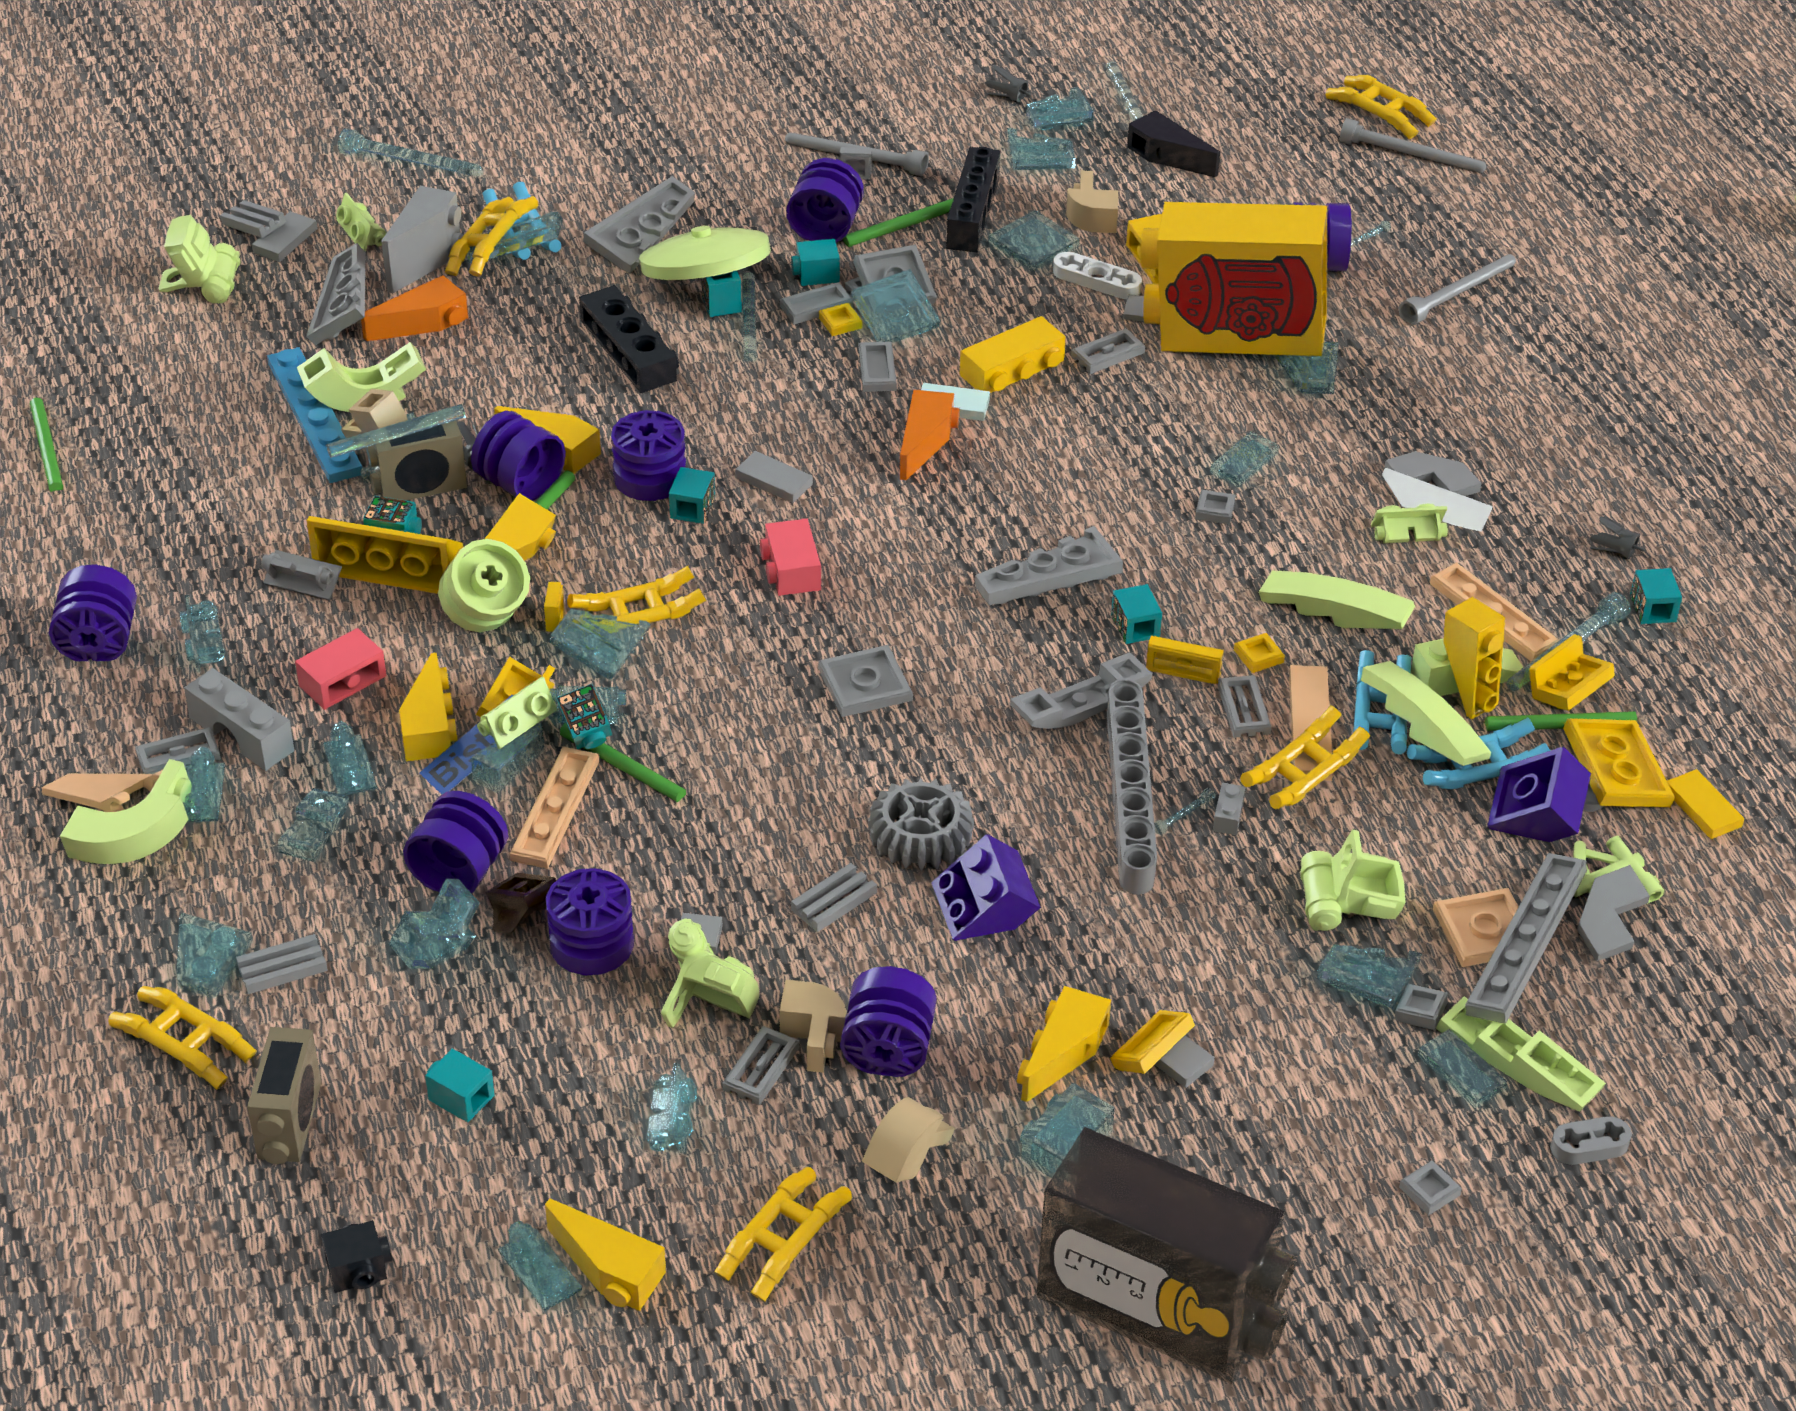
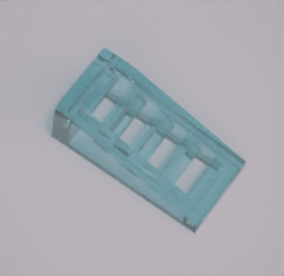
[471,722,545,793]

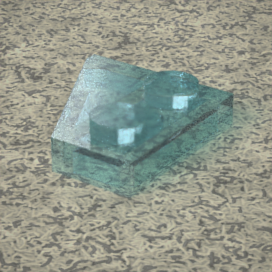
[1007,128,1075,170]
[176,913,253,999]

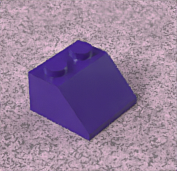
[1487,746,1591,842]

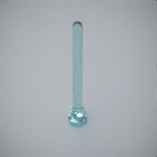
[338,128,483,176]
[1507,592,1631,691]

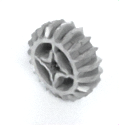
[868,777,974,871]

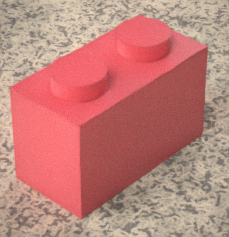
[760,518,821,596]
[295,628,386,710]

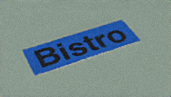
[420,695,514,795]

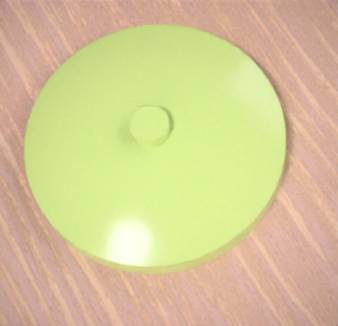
[639,226,771,280]

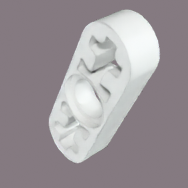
[1053,252,1142,299]

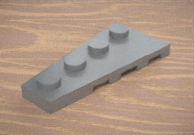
[583,176,695,274]
[306,243,366,345]
[975,526,1123,605]

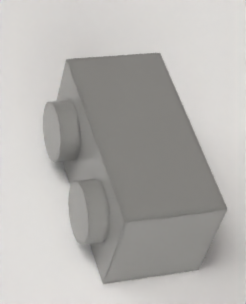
[1213,783,1246,835]

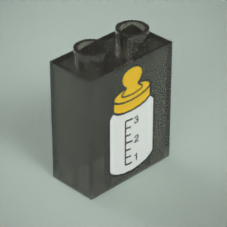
[1036,1127,1297,1384]

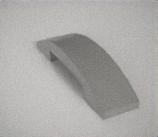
[1010,652,1153,729]

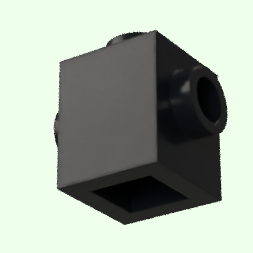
[321,1220,392,1293]

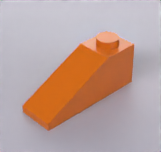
[361,275,468,341]
[899,390,960,480]

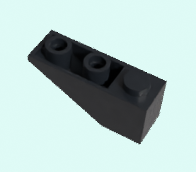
[1127,110,1220,177]

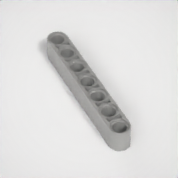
[1107,679,1157,895]

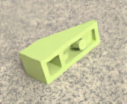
[1411,638,1528,696]

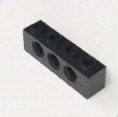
[946,147,1001,253]
[579,285,679,393]

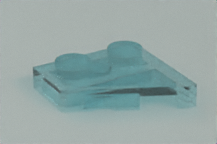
[1026,87,1094,130]
[1275,342,1339,394]
[549,609,651,681]
[1316,945,1422,1008]

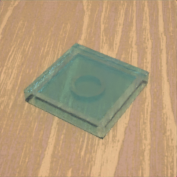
[989,210,1080,272]
[851,269,941,343]

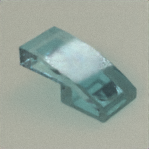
[278,788,349,862]

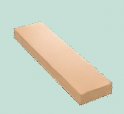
[1430,562,1560,663]
[1289,665,1333,781]
[510,747,599,869]

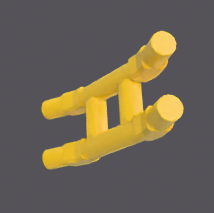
[1325,75,1437,140]
[445,196,538,277]
[567,565,706,635]
[1240,705,1371,809]
[108,986,257,1090]
[714,1167,852,1302]

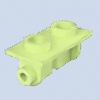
[336,193,386,252]
[1371,504,1448,544]
[477,677,557,749]

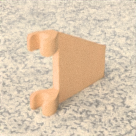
[42,769,163,812]

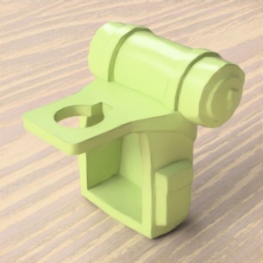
[158,215,241,303]
[1300,829,1406,931]
[661,918,759,1028]

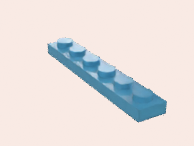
[267,347,363,483]

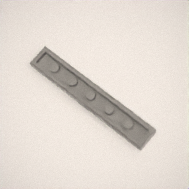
[1465,853,1587,1024]

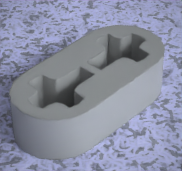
[1550,1117,1632,1165]

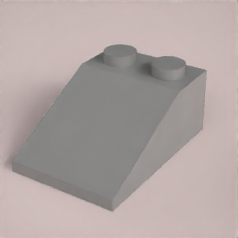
[381,186,463,293]

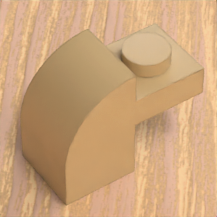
[1066,170,1118,233]
[341,389,408,446]
[779,980,846,1073]
[862,1097,955,1183]

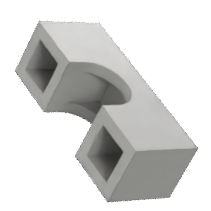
[184,668,295,771]

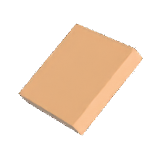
[1433,888,1518,967]

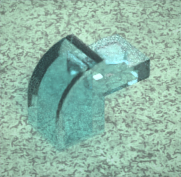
[389,879,480,969]

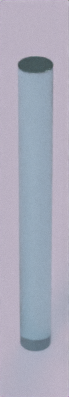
[1106,61,1143,122]
[742,272,757,361]
[326,404,466,458]

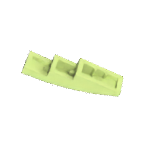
[1259,570,1415,629]
[1361,661,1491,766]
[1436,996,1606,1112]

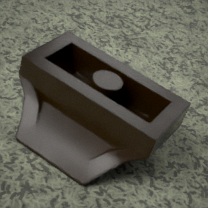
[486,873,557,934]

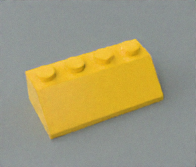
[306,516,463,594]

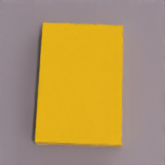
[1563,718,1675,807]

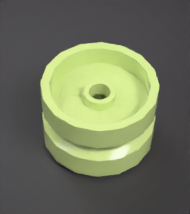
[438,539,530,633]

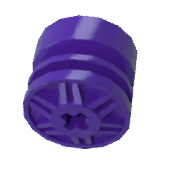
[786,158,864,243]
[1292,202,1352,272]
[471,410,566,501]
[611,410,686,501]
[49,564,137,661]
[403,790,509,897]
[546,868,634,976]
[840,966,937,1077]

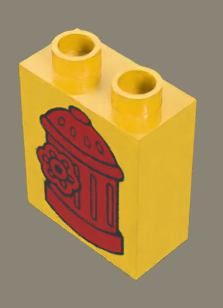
[1141,202,1327,356]

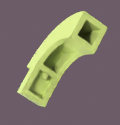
[297,342,426,412]
[60,759,192,864]

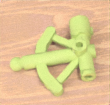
[1573,836,1664,904]

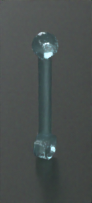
[1351,220,1391,247]
[1154,788,1216,835]

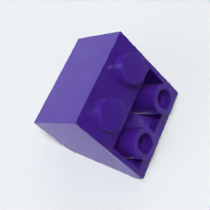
[931,834,1041,941]

